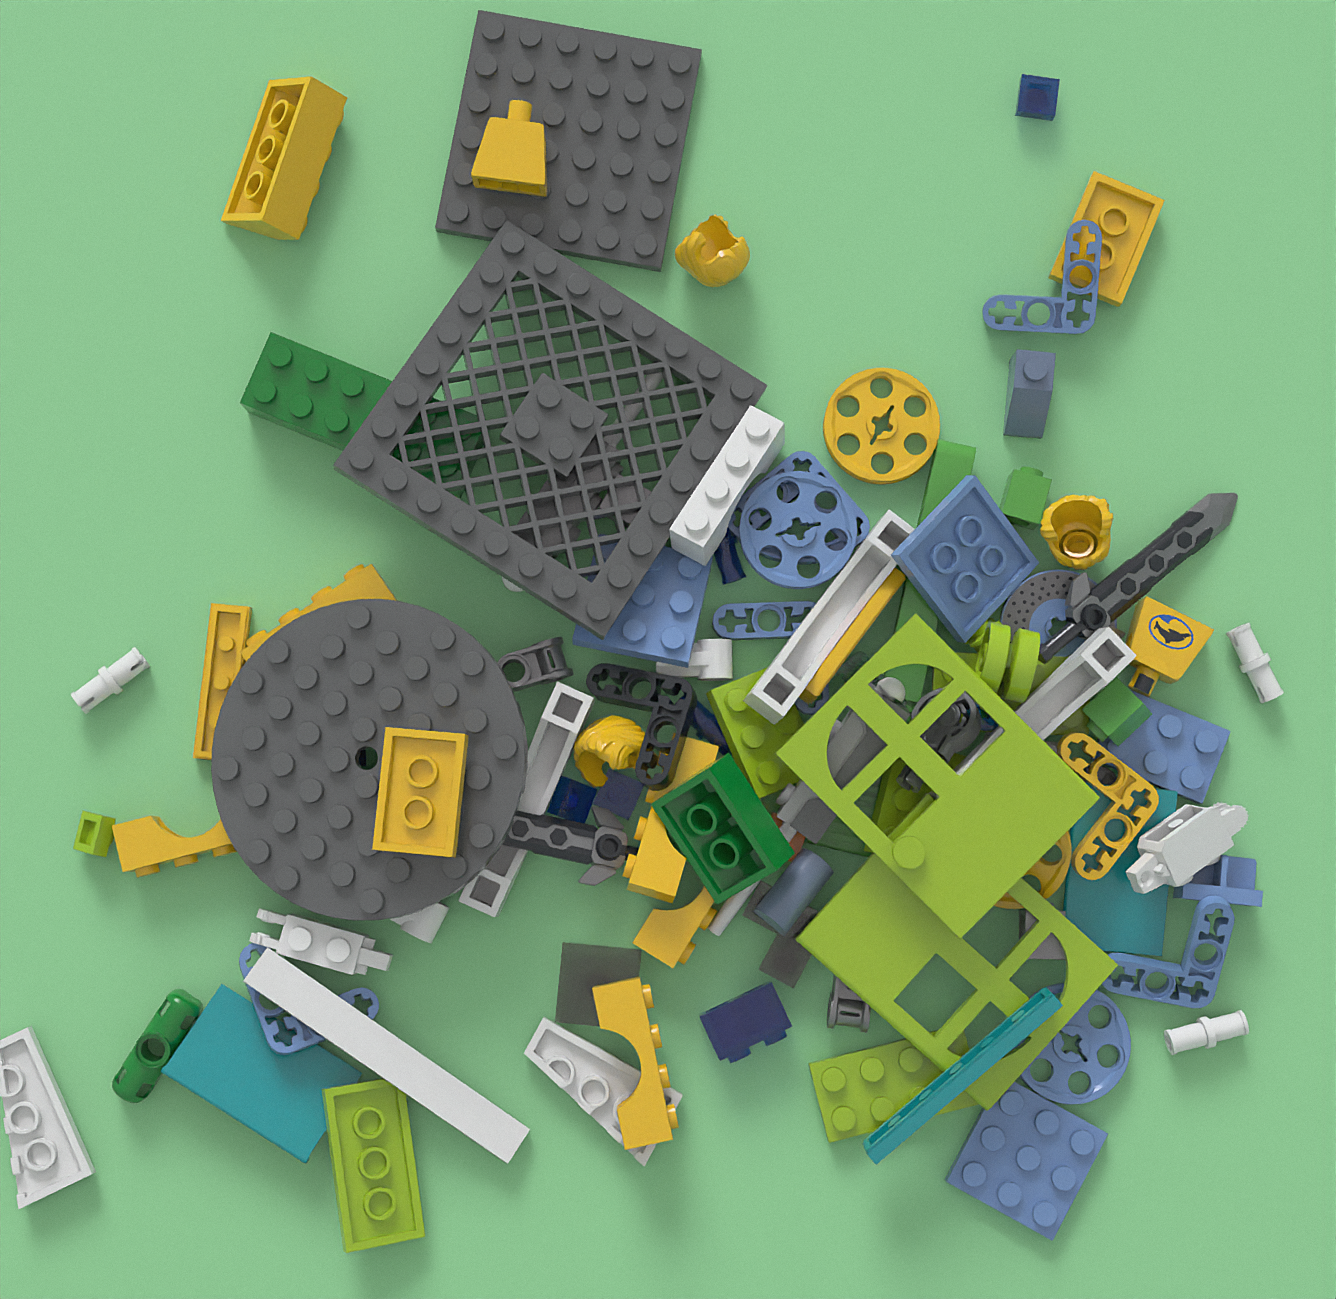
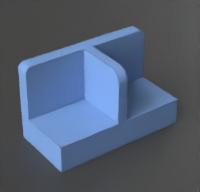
[1173,855,1263,907]

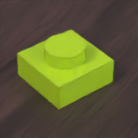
[73,810,116,857]

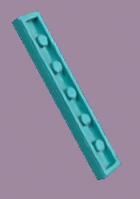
[862,987,1063,1165]

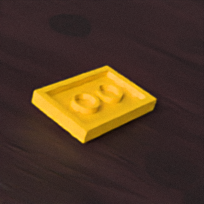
[1048,171,1165,307]
[372,727,469,858]

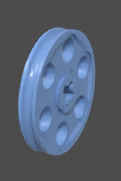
[739,471,857,589]
[1011,983,1131,1104]

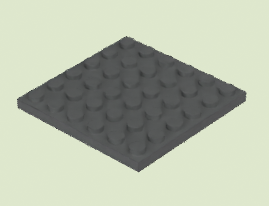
[435,10,702,272]

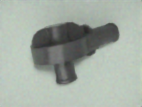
[896,688,982,793]

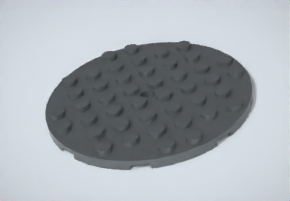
[211,599,528,920]

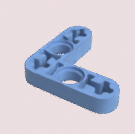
[982,220,1102,334]
[712,601,829,715]
[1102,895,1235,1008]
[239,943,379,1055]

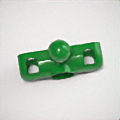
[112,989,203,1103]

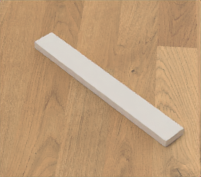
[243,947,530,1164]

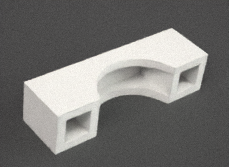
[669,405,785,566]

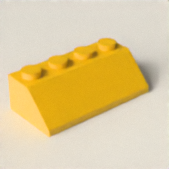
[221,76,347,240]

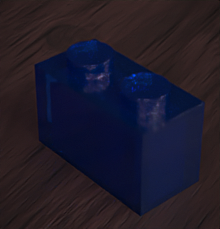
[699,981,792,1063]

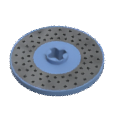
[999,569,1117,657]

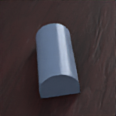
[753,848,834,936]

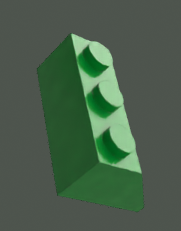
[651,753,795,905]

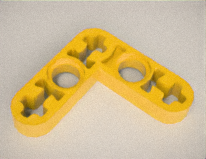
[1057,732,1159,880]

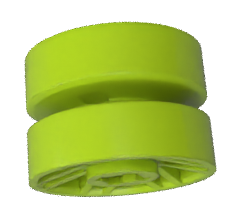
[975,622,1040,703]

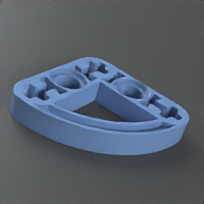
[727,451,870,565]

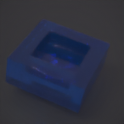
[1015,74,1060,121]
[593,768,644,820]
[547,775,598,823]

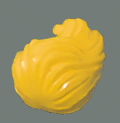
[675,214,750,288]
[1040,495,1114,570]
[573,715,646,788]

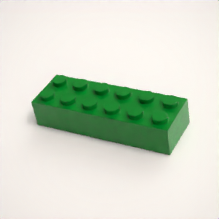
[240,332,490,499]

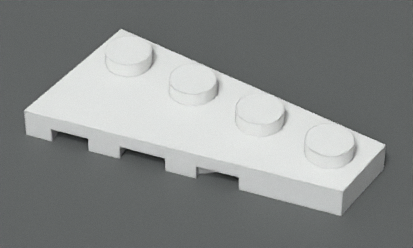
[524,1017,683,1167]
[0,1026,96,1209]

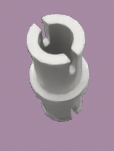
[1226,622,1284,703]
[71,647,150,714]
[1164,1010,1249,1055]

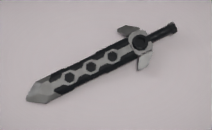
[1038,493,1238,665]
[502,806,639,886]

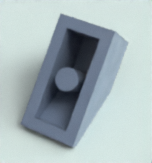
[1003,349,1056,439]

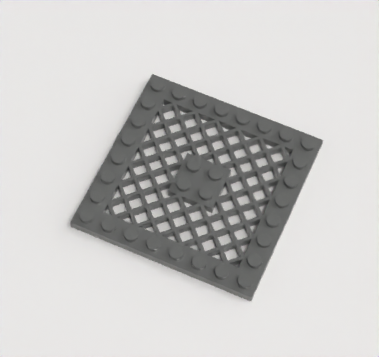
[333,220,768,640]

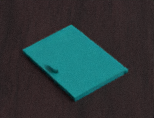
[1063,782,1178,956]
[161,984,362,1164]

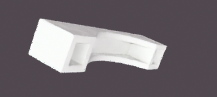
[743,510,915,725]
[929,627,1137,799]
[459,682,595,917]

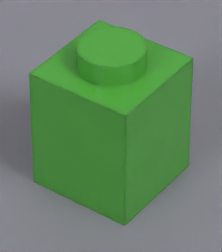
[999,466,1052,530]
[1082,677,1152,746]

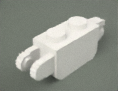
[1126,802,1249,894]
[249,908,393,975]

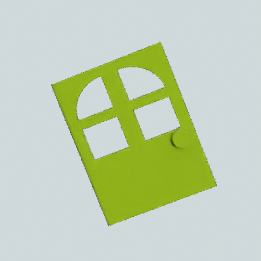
[775,613,1100,939]
[796,793,1118,1111]

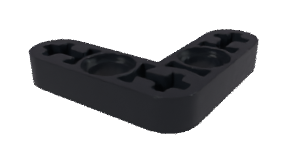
[586,663,697,791]

